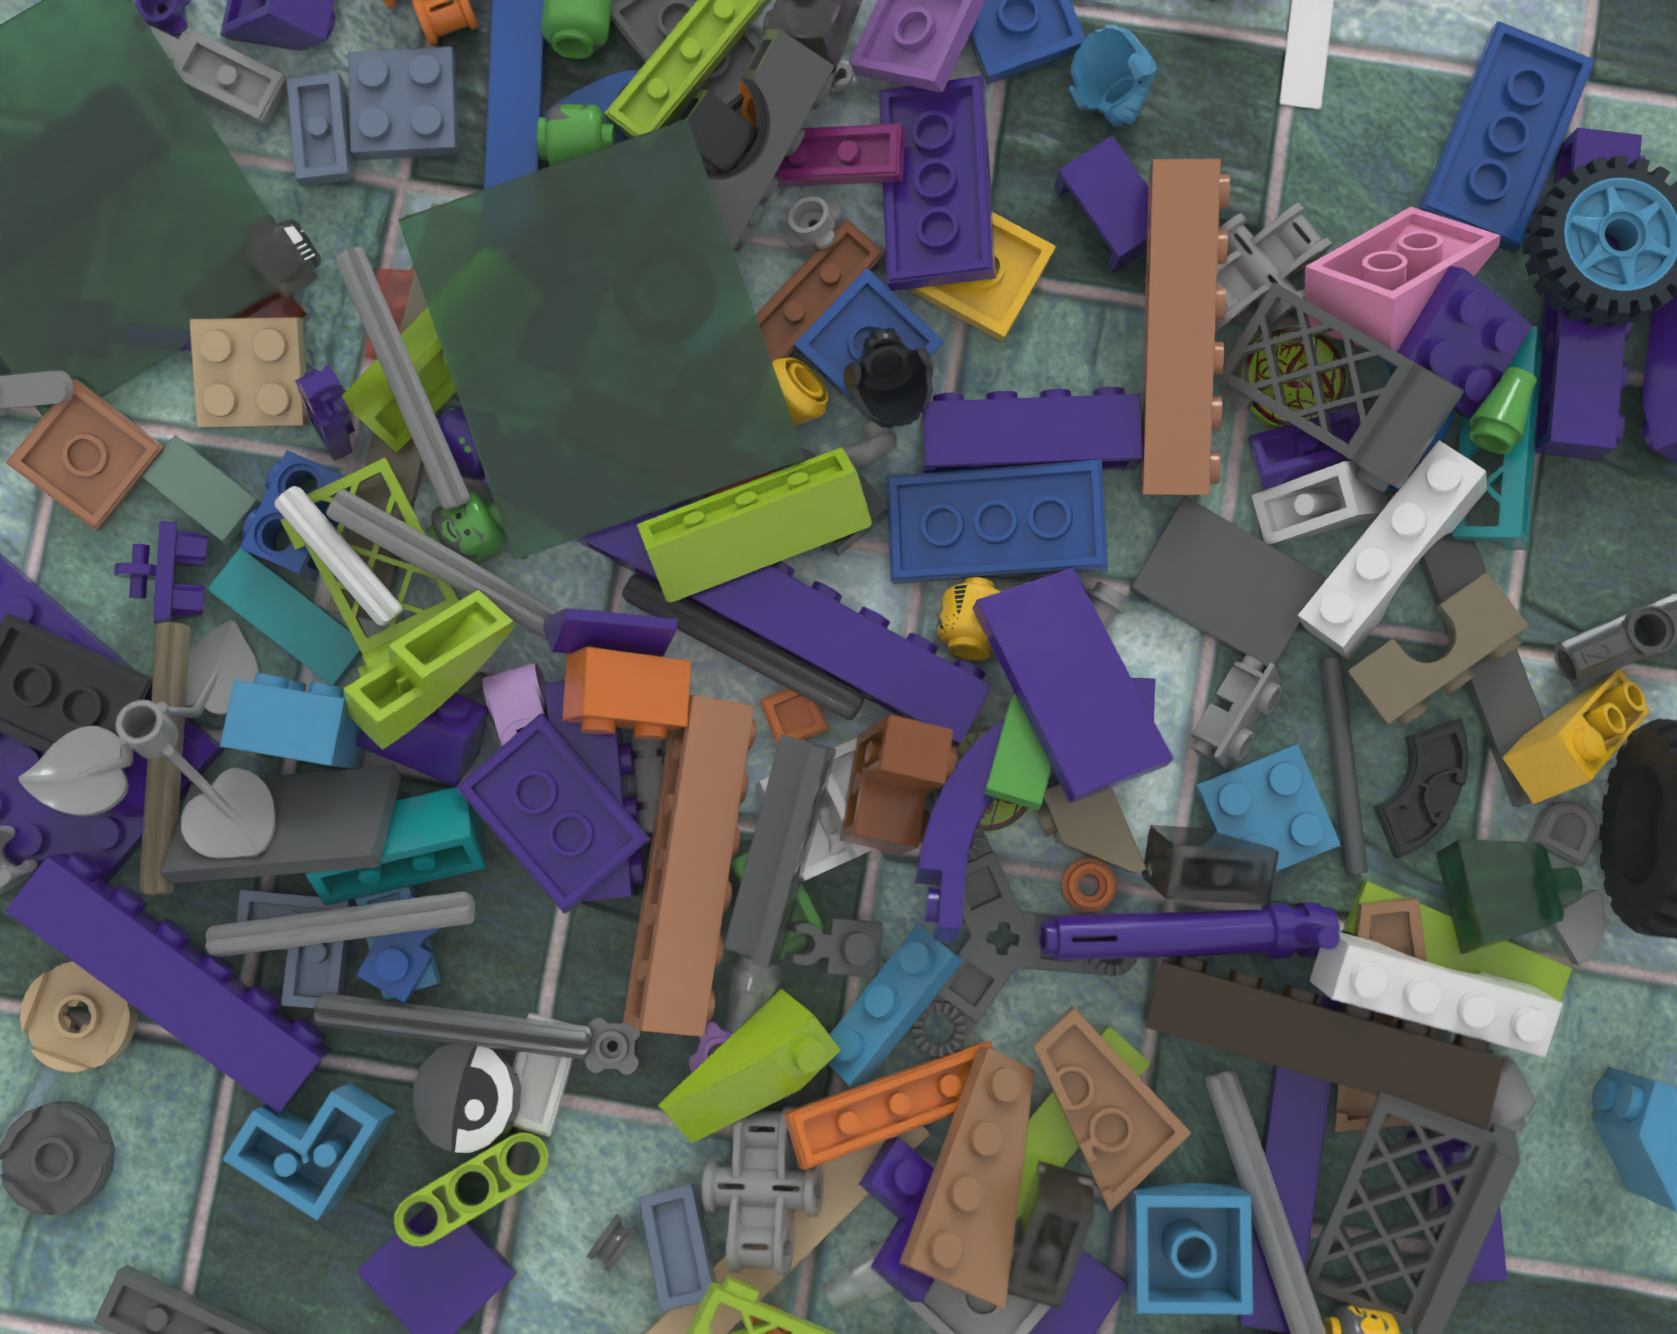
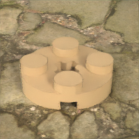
[20,961,138,1073]

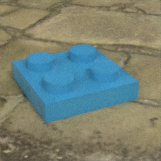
[1194,744,1341,886]

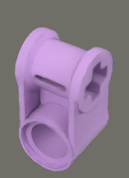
[482,662,548,747]

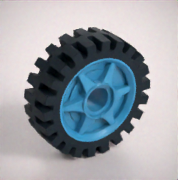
[1523,156,1677,327]

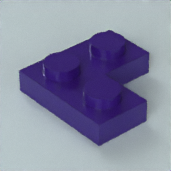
[859,1137,935,1303]

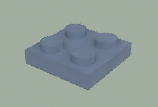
[348,47,459,160]

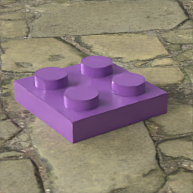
[849,0,986,93]

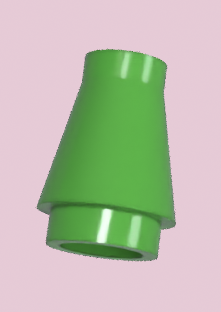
[1469,367,1537,454]

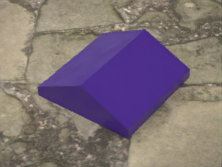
[543,608,677,657]

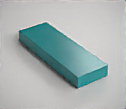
[207,548,362,687]

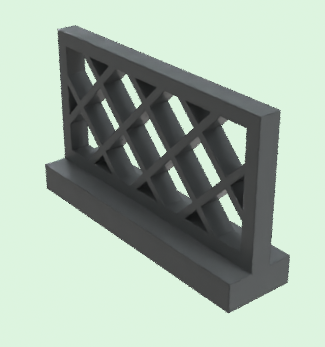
[1305,1091,1521,1334]

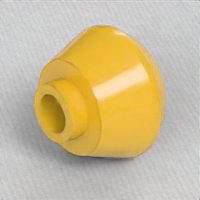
[759,358,828,428]

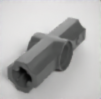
[1554,591,1677,687]

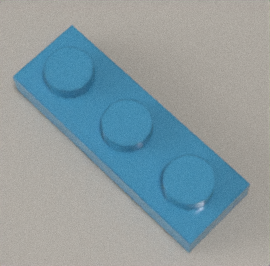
[828,923,964,1088]

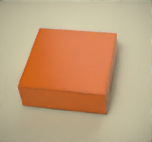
[759,688,830,746]

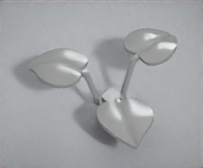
[19,620,277,859]

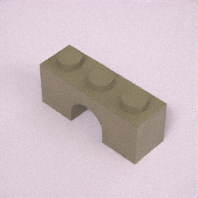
[1344,572,1529,727]

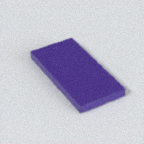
[879,76,996,291]
[972,567,1174,803]

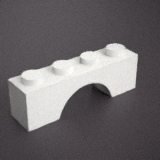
[1298,440,1487,660]
[1310,932,1563,1057]

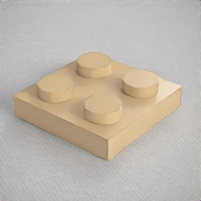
[189,317,309,427]

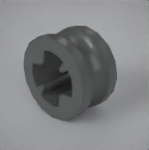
[586,1214,639,1273]

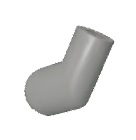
[822,420,896,470]

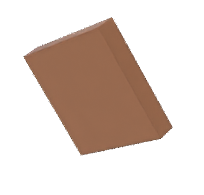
[6,379,165,531]

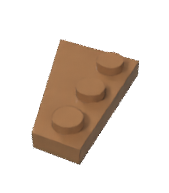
[1032,1006,1192,1211]

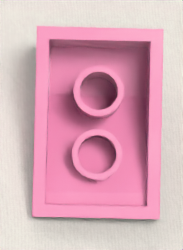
[1304,207,1501,352]

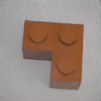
[839,714,957,854]

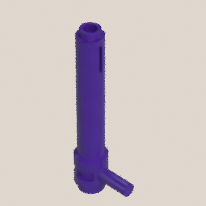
[1039,902,1340,961]

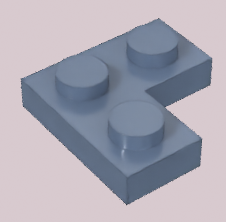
[236,889,355,1009]

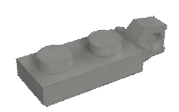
[140,26,287,128]

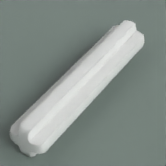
[274,486,403,626]

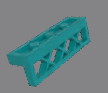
[1452,326,1543,550]

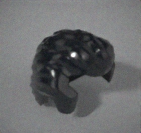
[843,327,933,429]

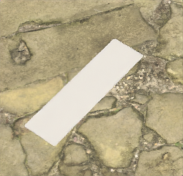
[1280,0,1334,109]

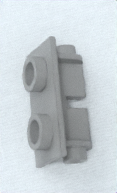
[1190,655,1283,772]

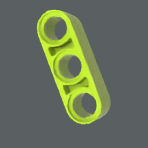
[394,1132,549,1246]

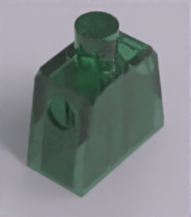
[1436,839,1583,955]

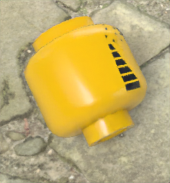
[936,577,1001,662]

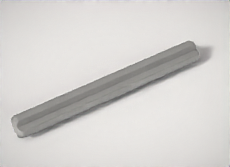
[335,247,470,510]
[327,489,559,640]
[205,892,476,957]
[1205,1069,1326,1334]

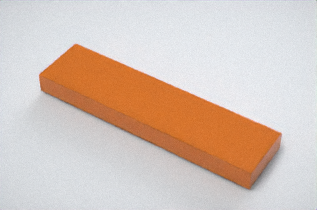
[783,1041,993,1170]

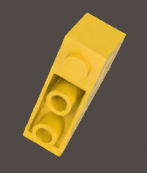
[1502,668,1650,804]

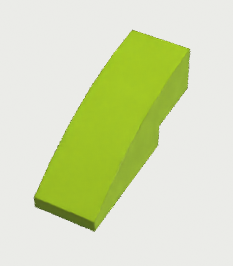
[343,589,514,750]

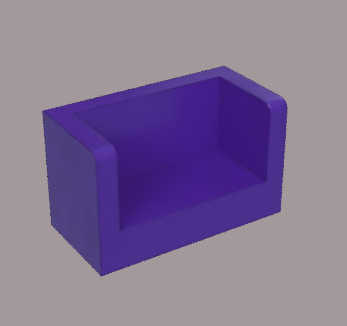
[1054,136,1148,272]

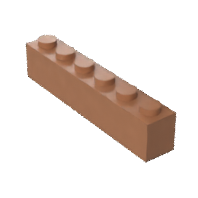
[1139,159,1230,495]
[623,695,757,1037]

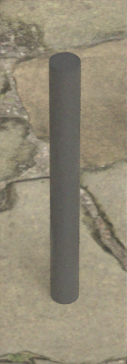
[1320,656,1368,874]

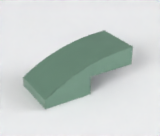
[141,435,261,545]

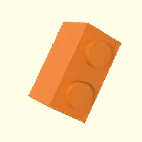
[562,647,691,740]

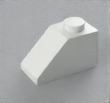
[1251,461,1388,545]

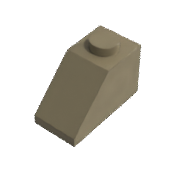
[1033,784,1146,874]

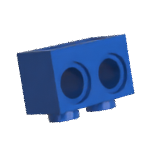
[240,450,351,582]

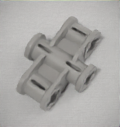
[1215,203,1333,336]
[702,1105,823,1275]

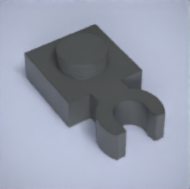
[784,917,883,978]

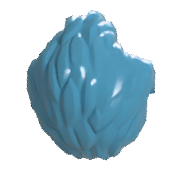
[1069,25,1157,127]

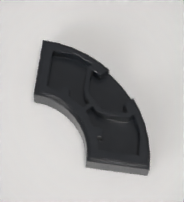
[1374,719,1469,858]

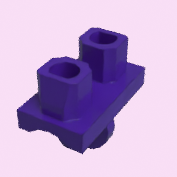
[114,521,208,624]

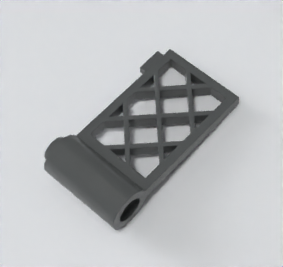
[1216,282,1464,493]

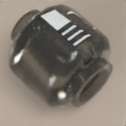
[238,214,322,300]

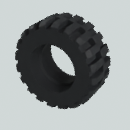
[1599,718,1677,939]

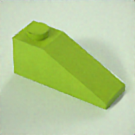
[658,988,841,1143]

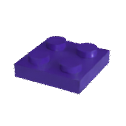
[1390,266,1533,419]

